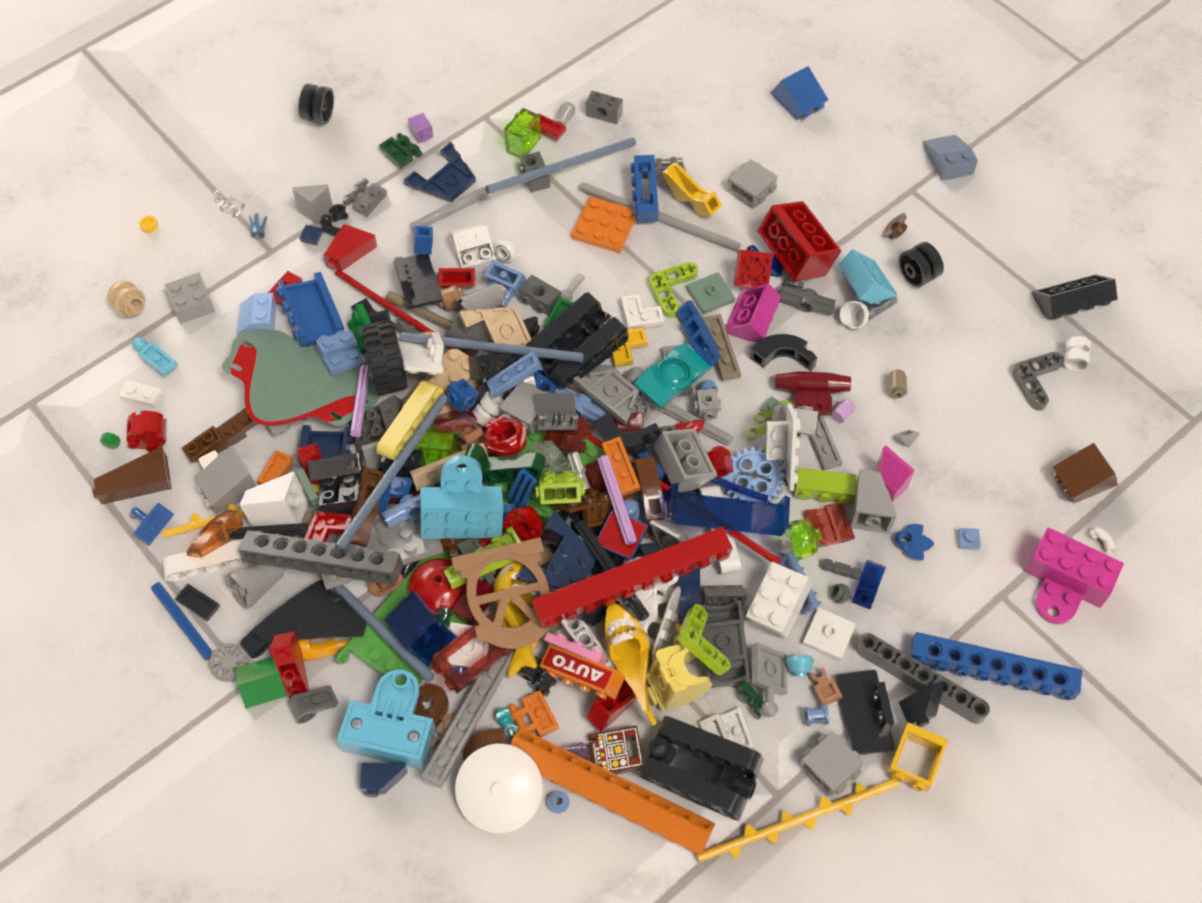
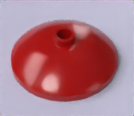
[409,558,467,615]

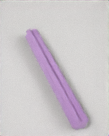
[350,365,370,438]
[598,455,637,545]

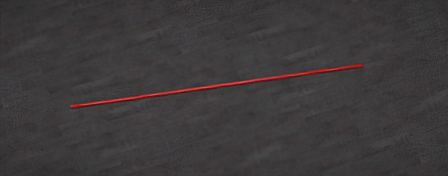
[335,269,782,565]

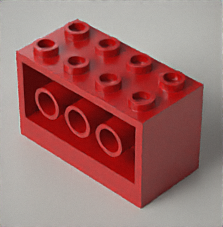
[757,201,842,282]

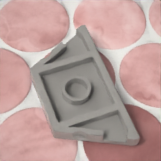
[573,369,639,425]

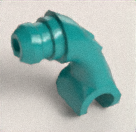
[495,708,519,739]

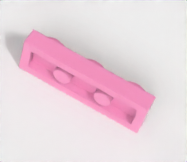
[544,632,607,665]

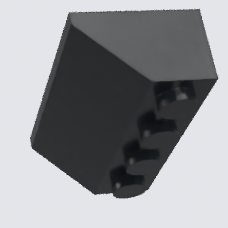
[1032,274,1118,319]

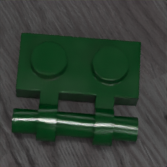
[379,133,423,169]

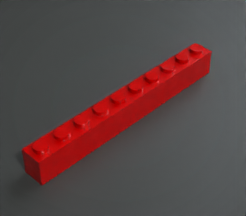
[532,527,733,628]

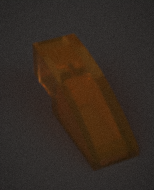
[186,509,244,558]

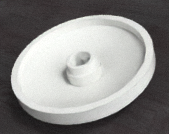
[455,743,543,833]

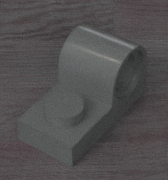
[289,685,339,724]

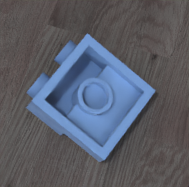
[316,330,365,376]

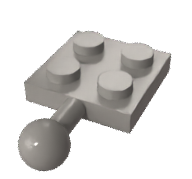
[752,643,787,717]

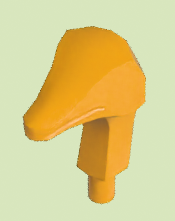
[298,638,349,661]

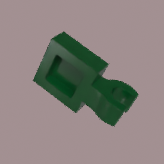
[738,681,764,720]

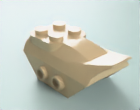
[401,349,483,426]

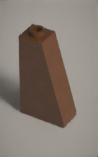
[92,447,172,505]

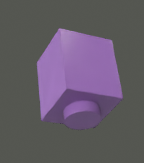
[408,113,434,143]

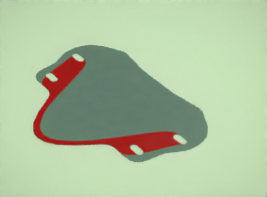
[222,329,379,426]

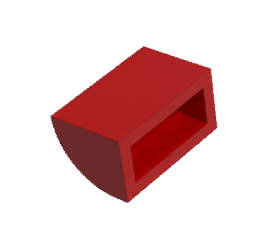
[438,268,476,287]

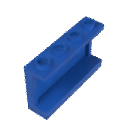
[276,272,344,347]

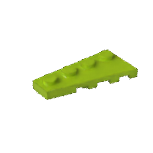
[444,526,521,589]

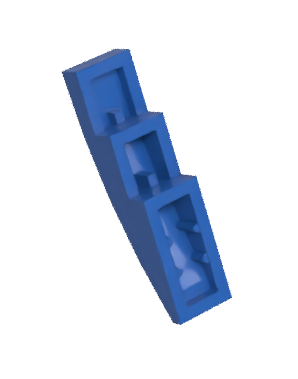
[676,300,722,367]

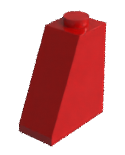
[324,224,377,271]

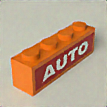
[539,644,626,700]

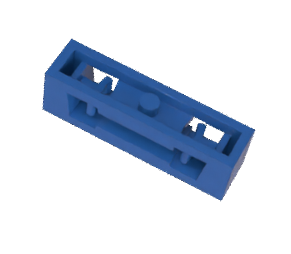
[631,155,659,222]

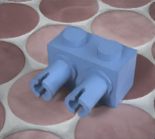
[484,260,527,307]

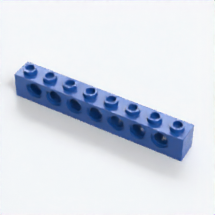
[910,632,1083,700]

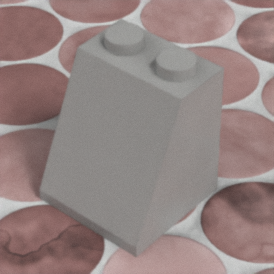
[195,445,256,515]
[850,469,897,534]

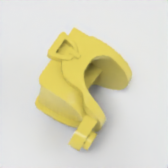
[647,636,712,711]

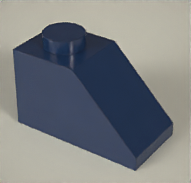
[360,763,408,798]

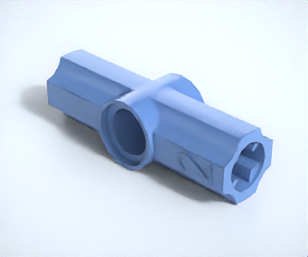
[554,387,608,422]
[381,494,420,528]

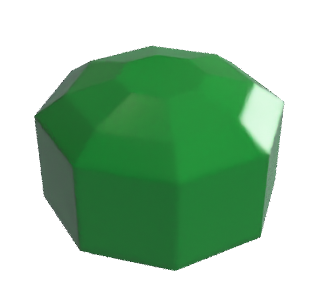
[100,432,121,449]

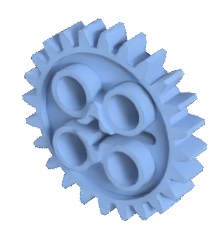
[723,446,786,509]

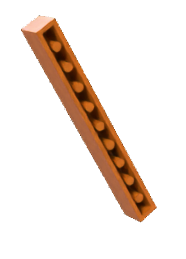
[511,728,716,855]

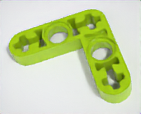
[649,262,698,318]
[678,604,731,676]

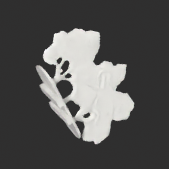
[600,557,681,671]

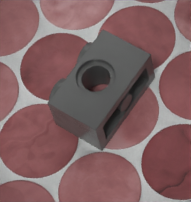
[586,90,623,125]
[519,274,561,316]

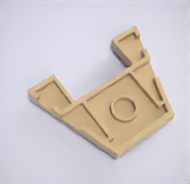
[458,307,532,379]

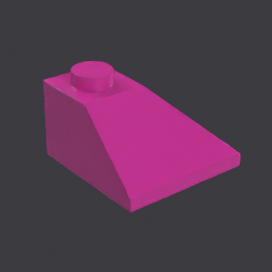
[876,445,915,502]

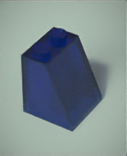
[384,591,458,666]

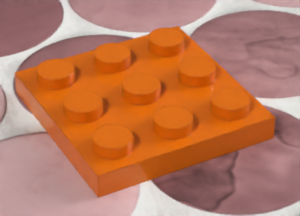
[571,196,637,254]

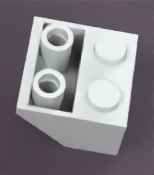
[449,223,496,268]

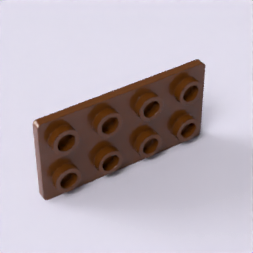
[548,485,634,528]

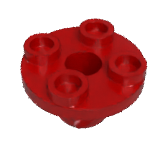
[503,506,543,542]

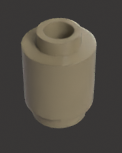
[888,369,907,399]

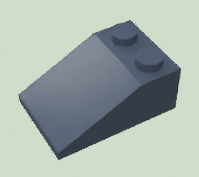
[924,135,978,181]

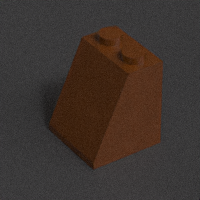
[1052,443,1118,503]

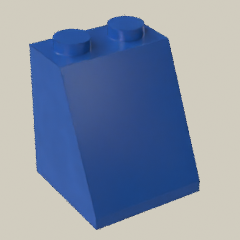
[770,66,829,120]

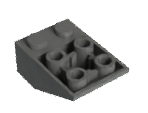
[348,395,403,453]

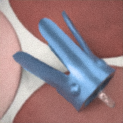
[249,213,267,240]

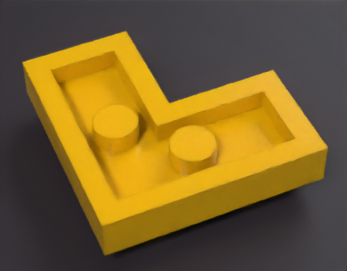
[612,327,648,367]

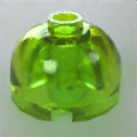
[788,519,823,560]

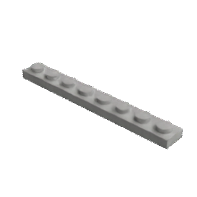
[421,647,516,789]

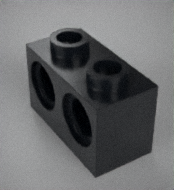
[468,353,512,383]

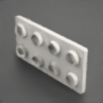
[398,332,444,375]
[765,404,800,491]

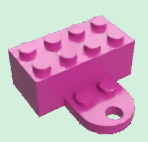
[1025,527,1124,625]

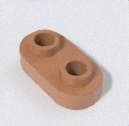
[368,573,403,597]

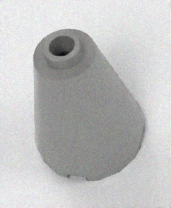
[455,283,507,311]
[225,564,285,609]

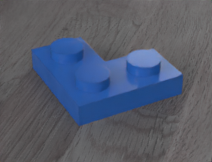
[377,477,413,515]

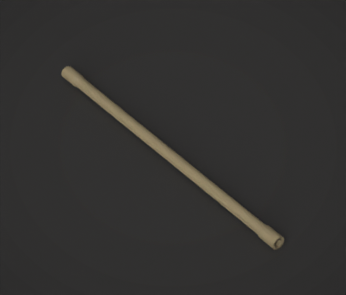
[385,291,596,402]

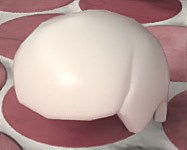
[839,301,869,329]

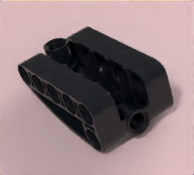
[526,292,629,389]
[639,716,764,821]

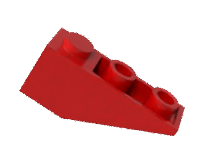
[269,631,310,699]

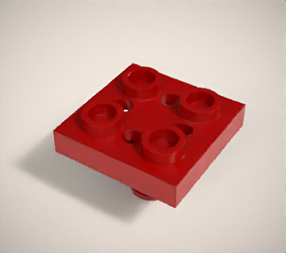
[734,249,773,287]

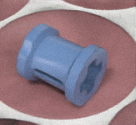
[804,706,829,726]

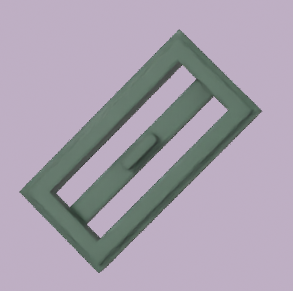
[296,469,319,510]

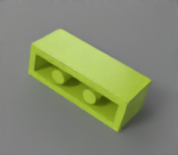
[794,468,856,504]

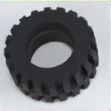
[362,320,408,395]

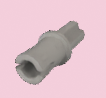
[567,452,590,490]
[778,534,794,557]

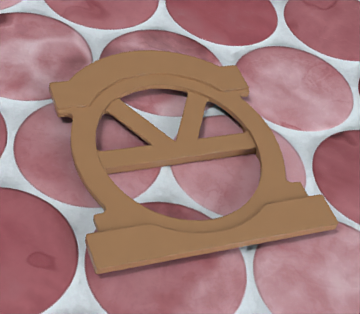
[451,538,559,649]

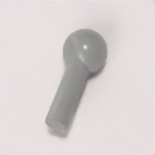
[561,273,585,301]

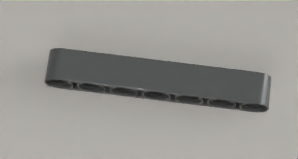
[856,633,990,724]

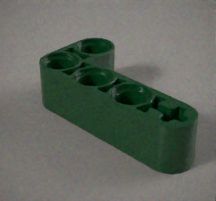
[463,444,546,484]

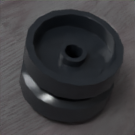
[298,83,334,124]
[898,241,944,288]

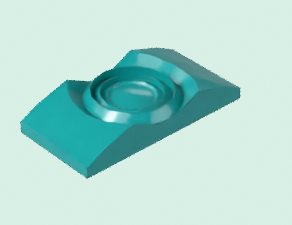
[634,343,711,410]

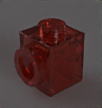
[585,459,607,490]

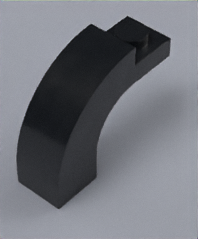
[750,334,818,372]
[593,414,661,455]

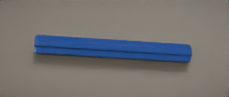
[151,582,213,661]

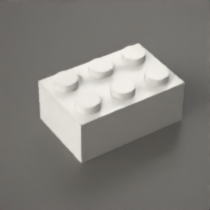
[746,562,813,639]

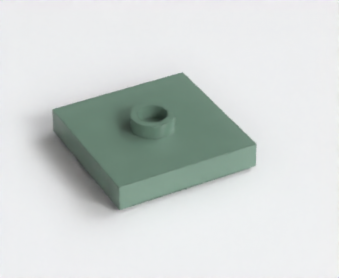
[687,272,735,315]

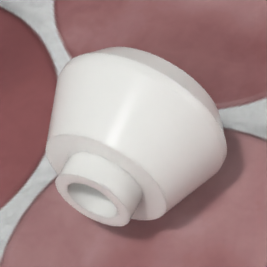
[494,239,517,263]

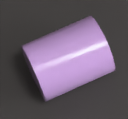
[832,399,856,423]

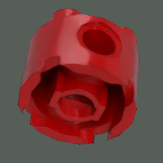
[126,410,167,452]

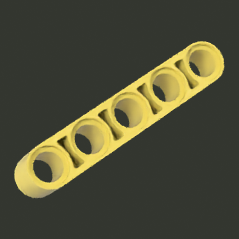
[377,380,443,460]

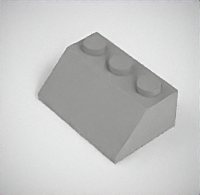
[653,429,717,493]

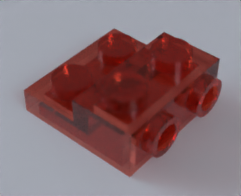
[541,417,592,457]

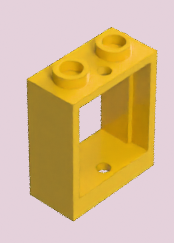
[887,723,948,792]

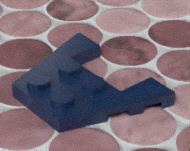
[403,141,476,202]
[517,511,597,589]

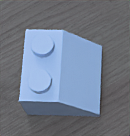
[237,293,277,336]

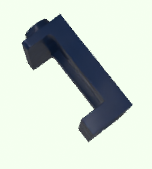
[298,425,354,467]

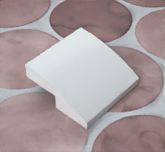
[699,708,756,749]

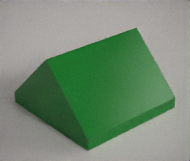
[235,657,287,709]

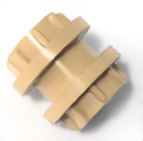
[107,281,145,317]

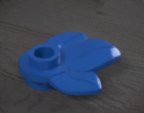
[894,524,934,561]

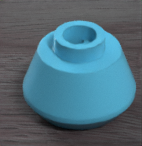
[786,655,814,676]

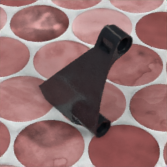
[240,580,367,659]

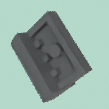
[443,307,490,356]

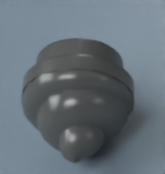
[830,583,852,604]

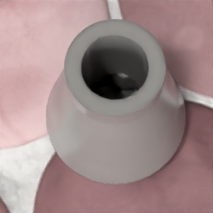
[556,102,576,125]

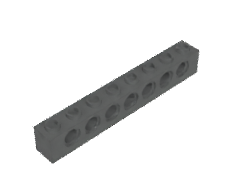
[238,530,403,585]

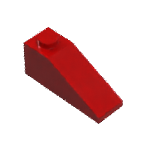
[586,680,647,732]

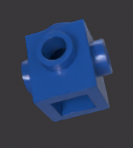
[446,378,479,413]

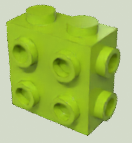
[536,470,585,504]

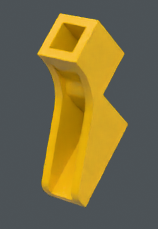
[662,163,722,216]

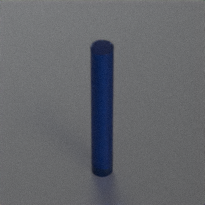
[711,477,769,503]

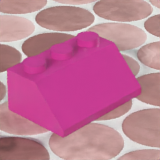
[726,283,781,342]

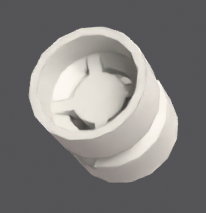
[1064,336,1091,371]
[471,391,504,427]

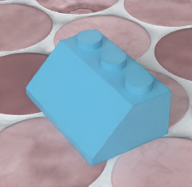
[838,249,898,304]

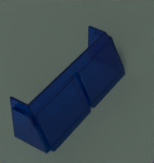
[666,483,790,536]

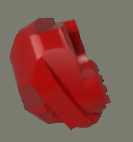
[484,416,527,456]

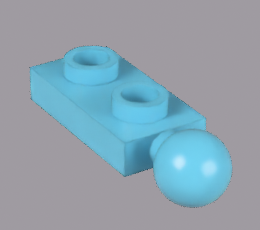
[132,337,178,377]

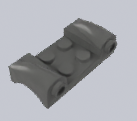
[701,600,752,688]

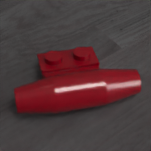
[775,371,851,416]

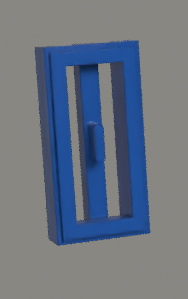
[507,468,538,508]

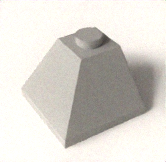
[649,520,689,550]

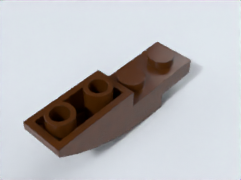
[182,408,258,463]
[634,456,666,538]
[349,467,383,547]

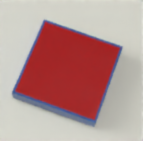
[597,510,648,561]

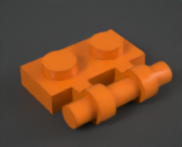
[508,690,559,738]

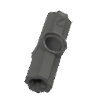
[780,285,836,315]

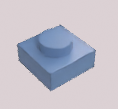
[958,528,981,550]

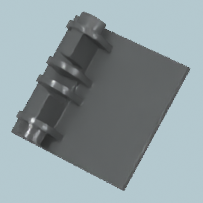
[536,393,578,430]

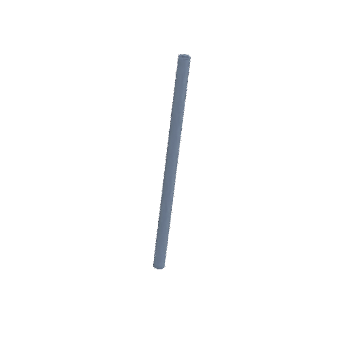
[485,137,636,194]
[400,332,584,362]
[335,394,448,550]
[317,573,435,683]

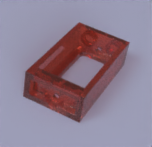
[431,612,515,694]

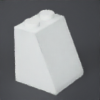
[240,472,309,526]

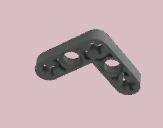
[1012,352,1064,411]

